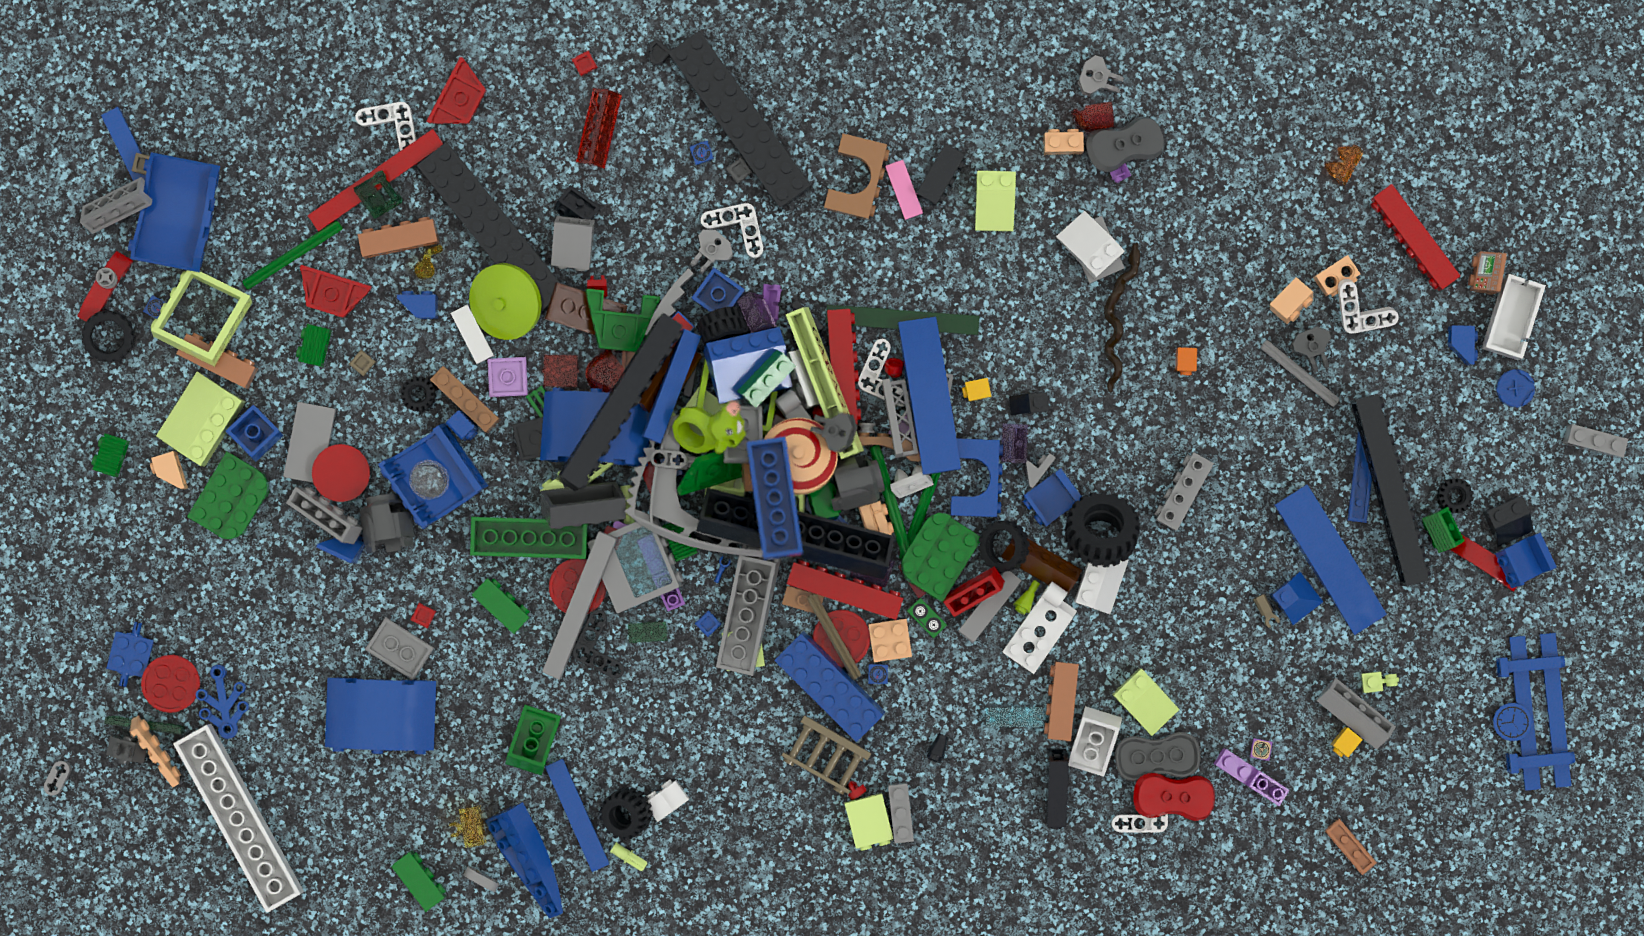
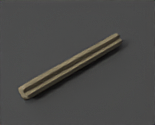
[807,593,861,680]

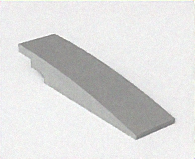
[716,544,781,676]

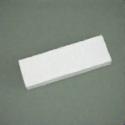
[451,304,494,364]

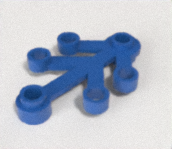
[196,664,250,739]

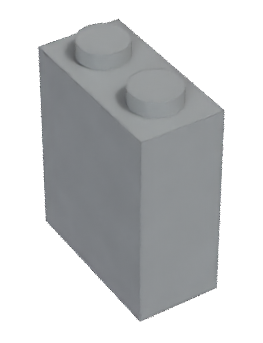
[551,216,595,271]

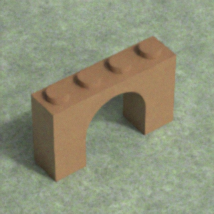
[824,134,890,221]

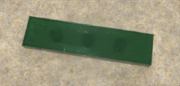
[104,715,185,734]

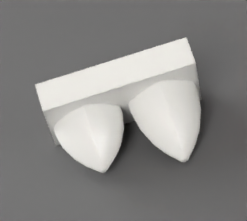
[890,465,934,499]

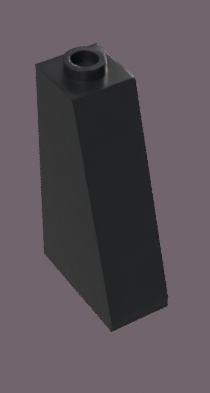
[1046,748,1069,829]

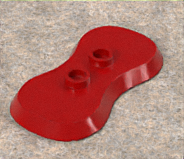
[1133,773,1215,821]

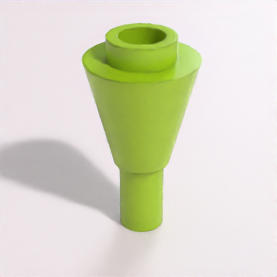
[1013,580,1040,615]

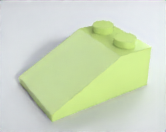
[975,171,1016,232]
[1112,668,1179,736]

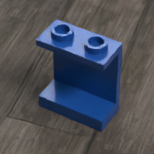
[1022,468,1082,527]
[1495,533,1557,589]

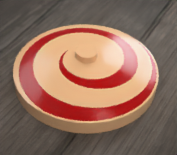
[764,418,838,495]

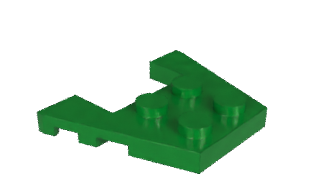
[585,289,660,352]

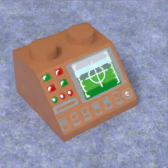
[1468,251,1507,295]

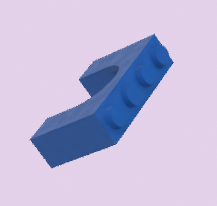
[950,439,1003,517]

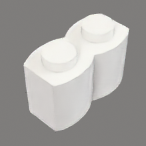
[646,779,689,822]

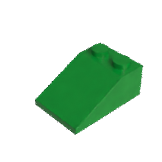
[505,705,561,776]

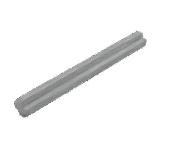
[1260,340,1340,406]

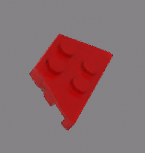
[426,56,487,124]
[300,265,372,318]

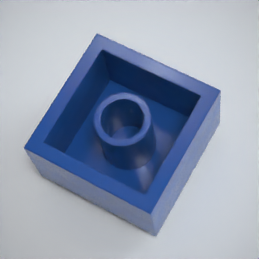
[691,267,746,312]
[226,404,284,462]

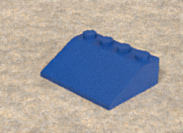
[703,327,793,404]

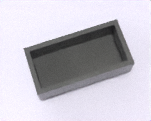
[541,481,626,529]

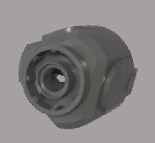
[831,455,885,511]
[360,493,415,554]

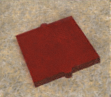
[542,355,579,387]

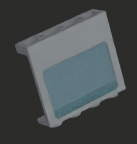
[587,516,684,613]

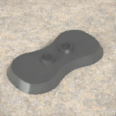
[1086,116,1165,172]
[1115,732,1201,781]

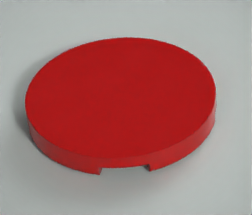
[312,444,370,502]
[549,559,607,614]
[813,610,870,667]
[141,655,200,713]

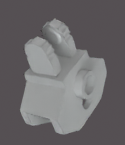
[1078,55,1124,97]
[690,230,733,274]

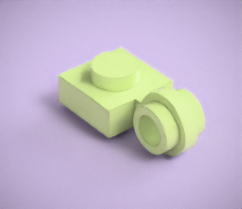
[1361,672,1399,693]

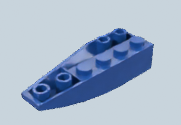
[485,802,563,918]

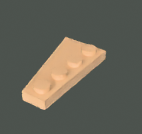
[130,715,181,788]

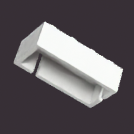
[1481,274,1546,360]

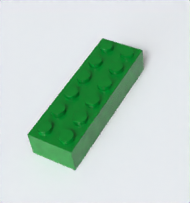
[470,517,589,559]

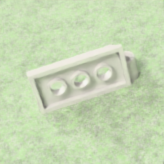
[1002,582,1077,674]

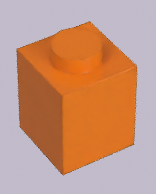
[1175,347,1197,376]

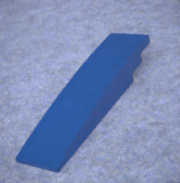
[898,317,961,475]
[1274,485,1387,635]

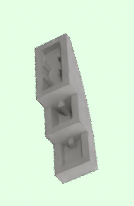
[645,268,695,335]
[958,571,1022,643]

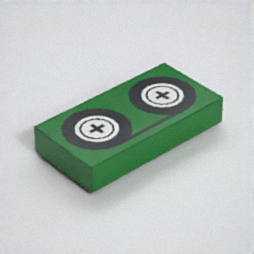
[907,598,947,639]

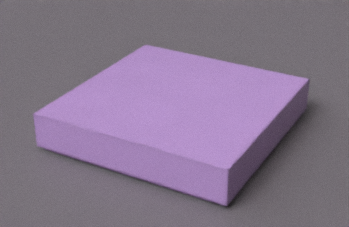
[488,357,528,397]

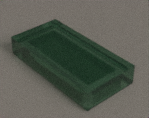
[628,621,668,643]

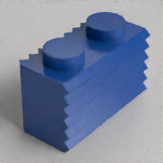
[446,411,478,441]

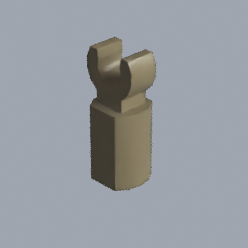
[1253,593,1280,628]

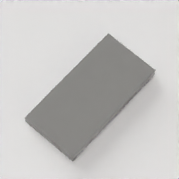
[283,402,336,483]

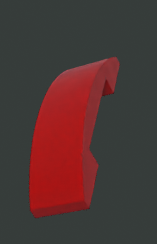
[77,251,133,321]
[1449,534,1517,592]

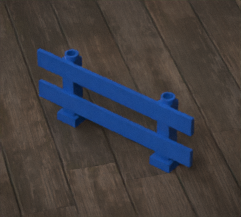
[1496,633,1575,791]

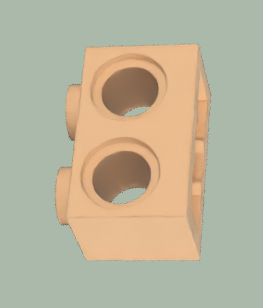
[1313,255,1360,297]

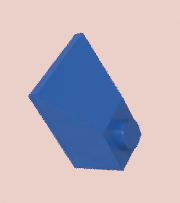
[316,536,365,564]
[1269,571,1323,625]

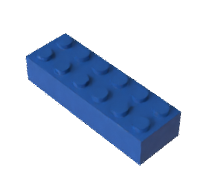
[746,437,803,561]
[774,631,885,742]

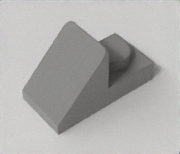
[1025,453,1056,489]

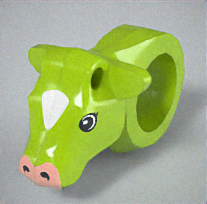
[672,401,746,454]

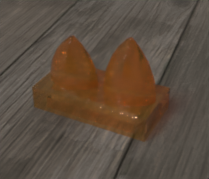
[1324,144,1364,186]

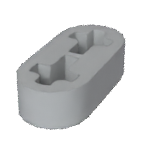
[44,760,72,796]
[463,866,500,892]

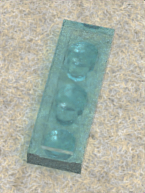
[985,707,1044,727]

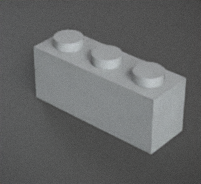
[1562,424,1628,458]
[888,782,914,843]

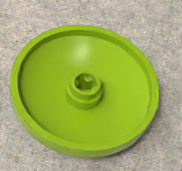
[469,263,542,340]

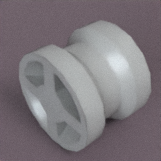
[96,268,118,289]

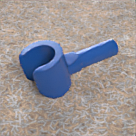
[714,556,731,583]

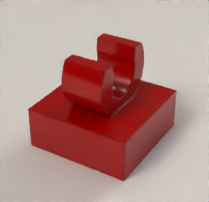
[587,275,608,297]

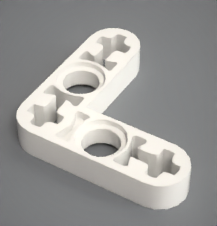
[355,102,416,151]
[701,203,763,258]
[1338,279,1399,334]
[858,339,910,407]
[1111,814,1168,832]

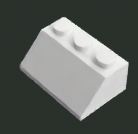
[787,350,820,410]
[1074,560,1129,614]

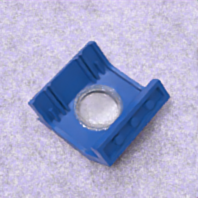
[378,423,488,529]

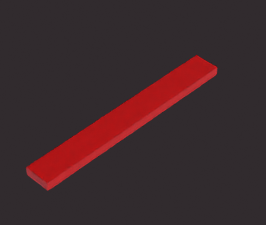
[307,129,444,231]

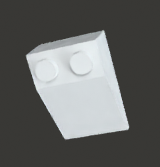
[1056,211,1125,279]
[1069,706,1122,777]

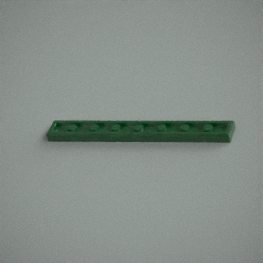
[825,304,980,335]

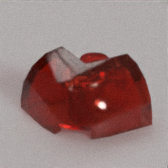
[1071,102,1114,133]
[585,349,625,393]

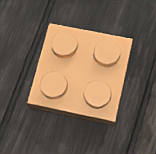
[868,619,912,662]

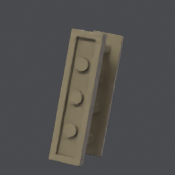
[782,715,871,795]

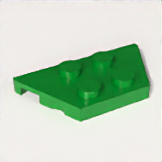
[677,451,742,496]

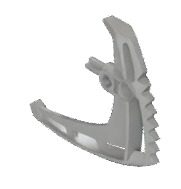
[625,415,762,557]

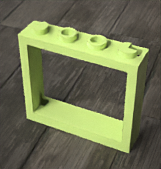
[151,270,252,367]

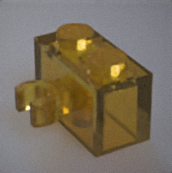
[449,805,487,848]

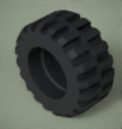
[1064,492,1140,568]

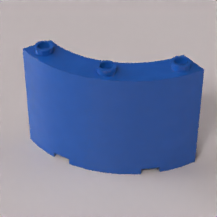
[128,152,220,272]
[540,388,650,467]
[325,678,436,754]

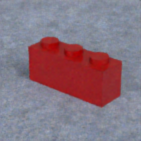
[943,566,1005,617]

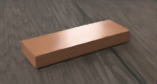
[1324,818,1377,875]

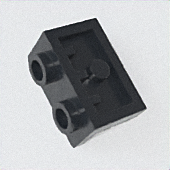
[554,185,601,220]

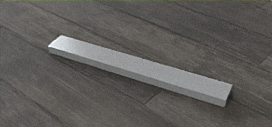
[542,531,618,680]

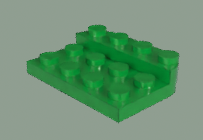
[187,451,270,539]
[900,513,981,603]

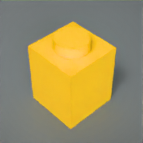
[962,378,991,402]
[1331,727,1363,757]

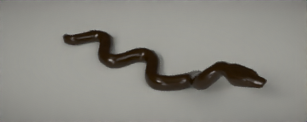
[1104,243,1140,393]

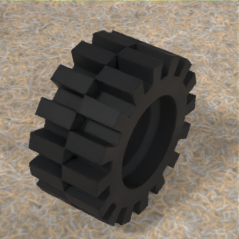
[400,377,437,412]
[1437,479,1474,513]

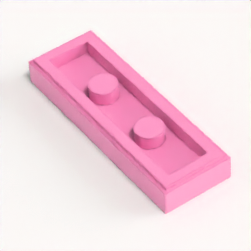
[885,160,923,220]

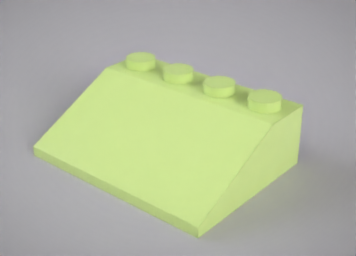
[156,371,246,467]

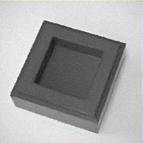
[726,157,753,184]

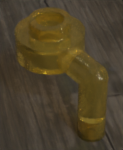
[415,245,443,280]

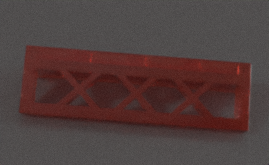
[576,88,622,169]

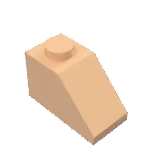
[150,451,188,489]

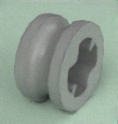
[858,423,875,433]

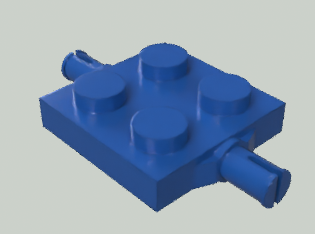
[106,622,154,687]

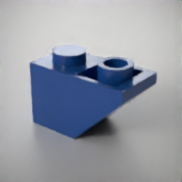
[397,291,438,319]
[1448,325,1478,365]

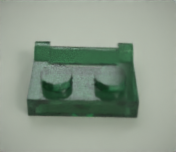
[354,171,403,219]

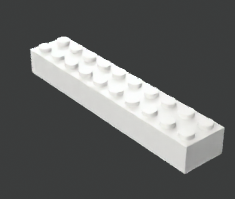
[173,724,304,913]

